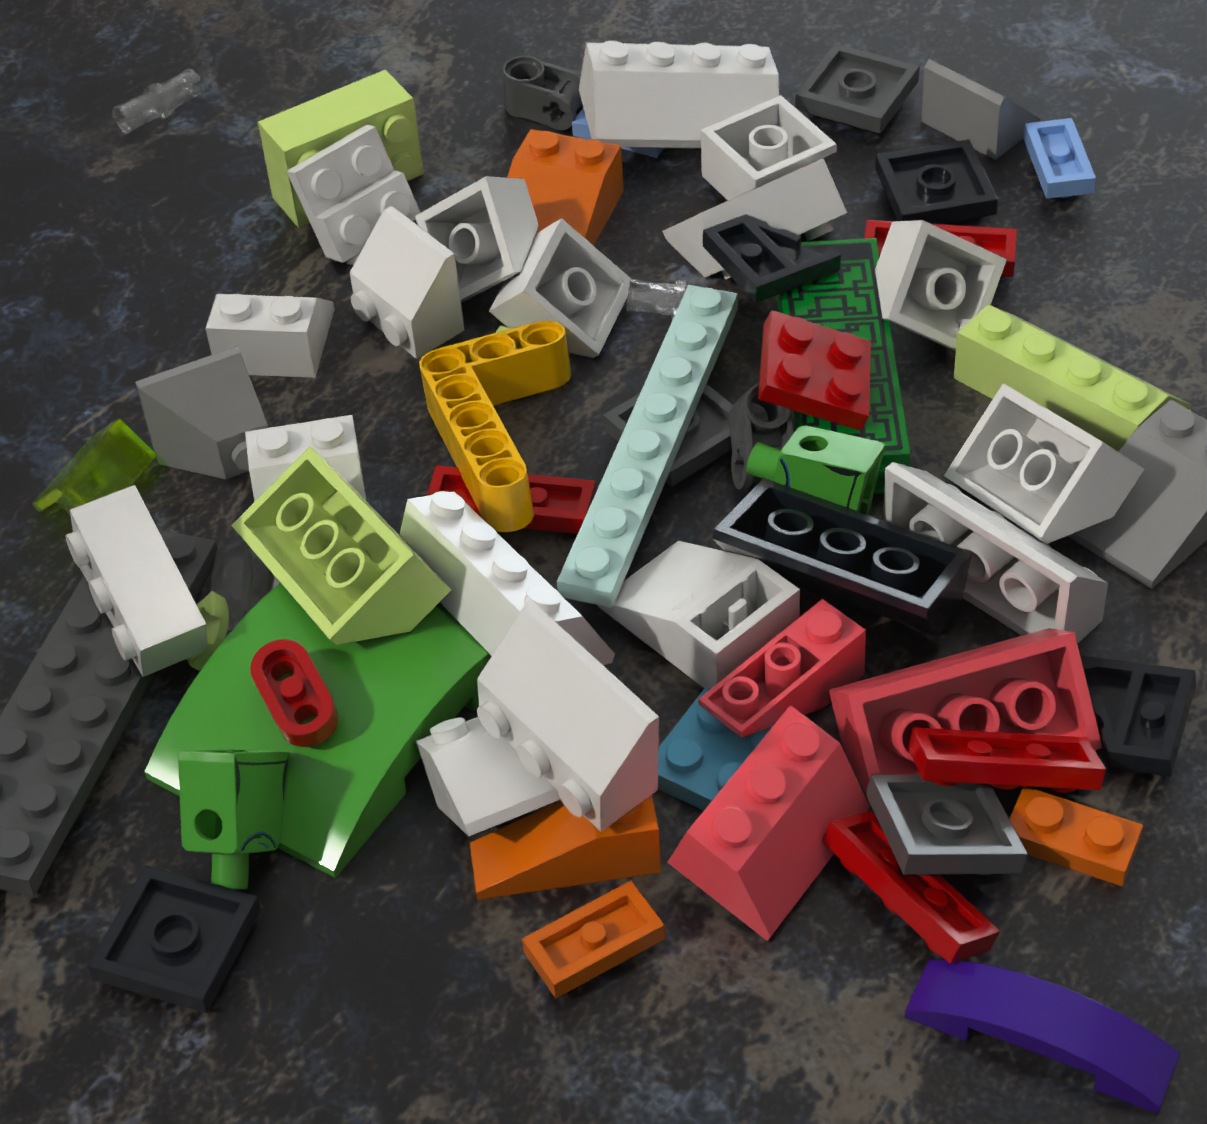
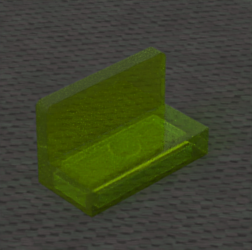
[32,418,157,514]

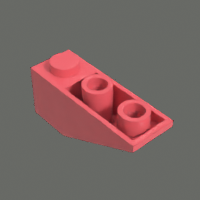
[698,599,866,738]

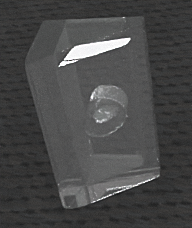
[211,538,281,637]

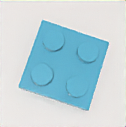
[658,687,772,811]

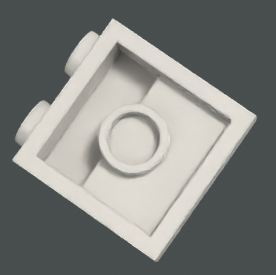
[286,125,421,265]

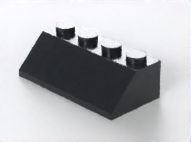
[713,478,972,637]

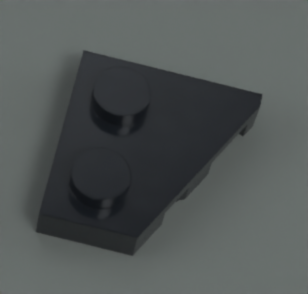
[703,214,841,303]
[1081,656,1196,776]

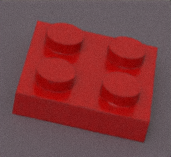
[758,310,871,431]

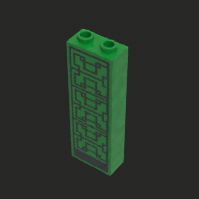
[776,238,910,494]

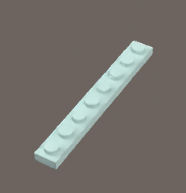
[557,285,738,608]

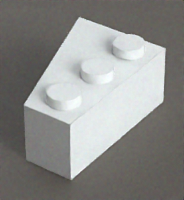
[65,485,208,677]

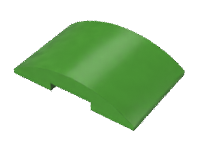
[144,583,492,878]

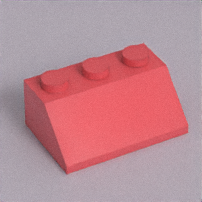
[667,705,870,941]

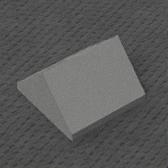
[921,59,1041,160]

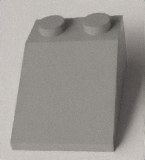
[1068,399,1207,589]

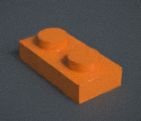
[1009,786,1143,886]
[522,881,665,998]

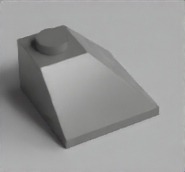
[135,346,268,479]

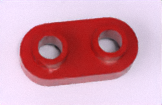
[250,639,339,747]

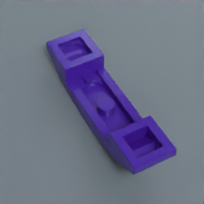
[905,960,1180,1114]

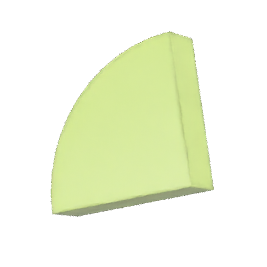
[187,591,229,671]

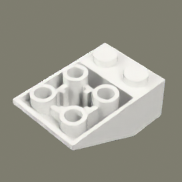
[598,541,800,689]

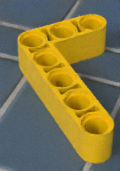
[419,321,572,532]

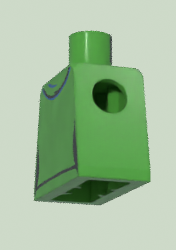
[746,425,886,515]
[178,749,290,889]

